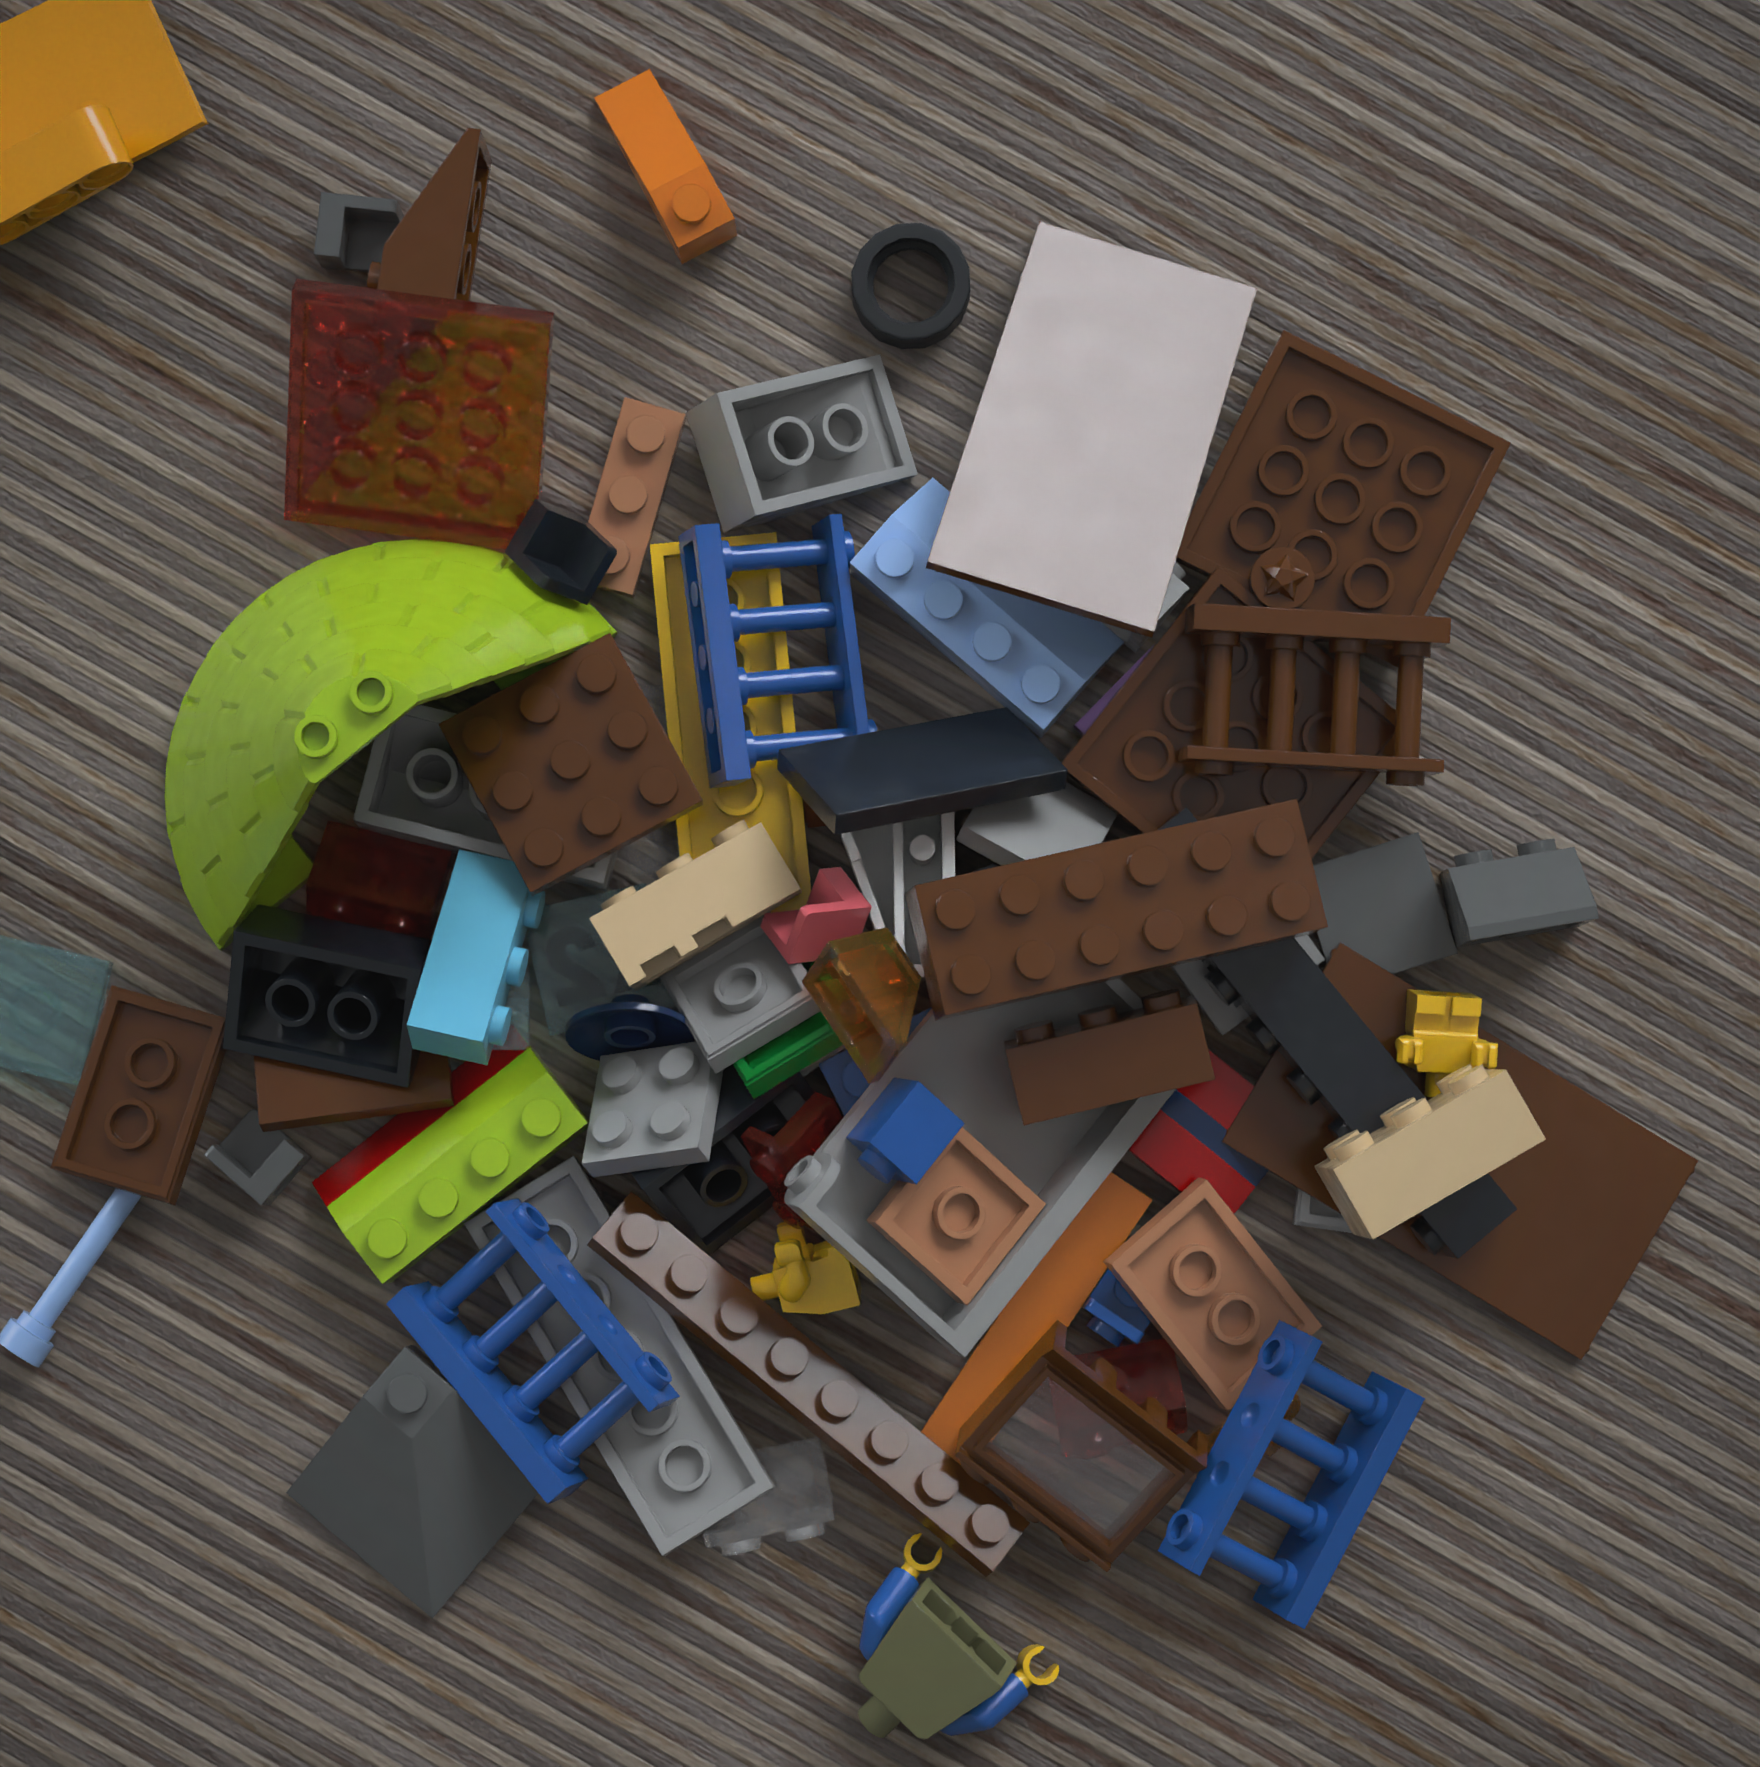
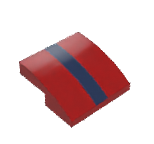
[1128,1049,1268,1214]

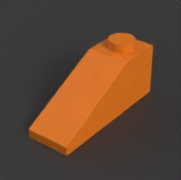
[594,69,737,264]

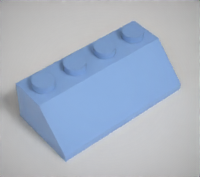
[850,478,1124,738]

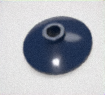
[565,994,694,1061]

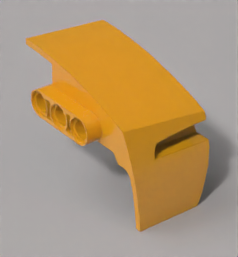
[0,0,208,245]

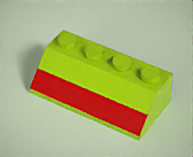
[312,1024,589,1284]

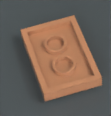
[1103,1177,1322,1411]

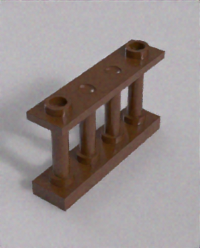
[1178,603,1451,786]

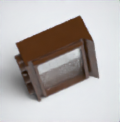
[955,1320,1208,1572]

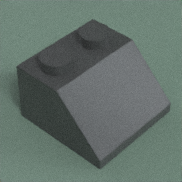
[1440,839,1599,948]

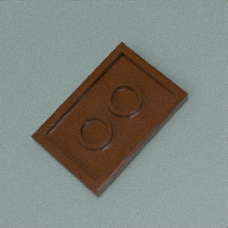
[50,985,227,1206]
[254,1051,454,1132]

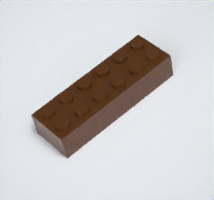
[905,799,1328,1021]

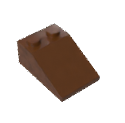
[367,128,492,344]

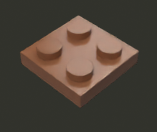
[866,1127,1046,1305]

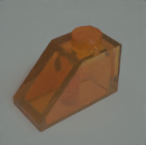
[802,927,921,1084]

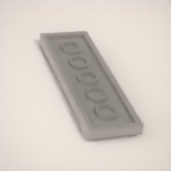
[464,1156,776,1556]

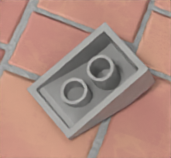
[686,354,918,533]

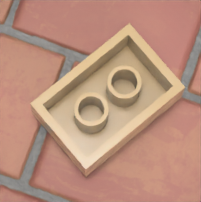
[1314,1064,1546,1239]

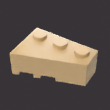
[589,820,802,991]

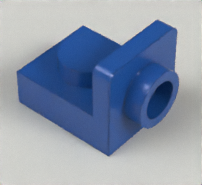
[1081,1268,1151,1347]

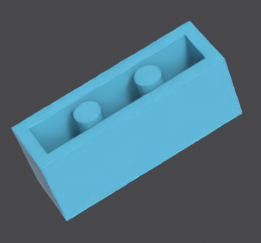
[407,849,545,1065]

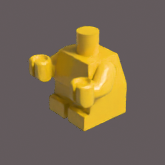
[1395,989,1498,1097]
[750,1219,862,1314]

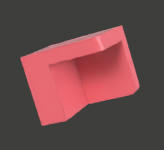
[760,867,872,964]

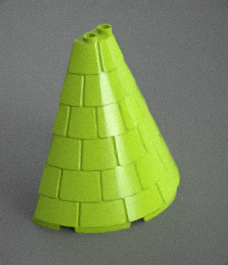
[165,539,618,951]

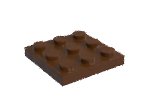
[439,633,703,897]

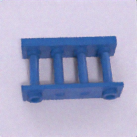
[678,514,877,788]
[386,1198,680,1504]
[1158,1320,1425,1629]

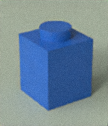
[846,1077,965,1185]

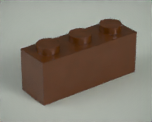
[1004,989,1215,1126]

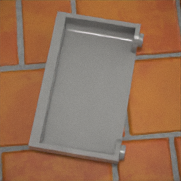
[784,979,1176,1358]

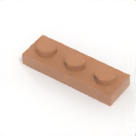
[588,397,686,599]

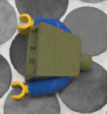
[858,1533,1059,1740]

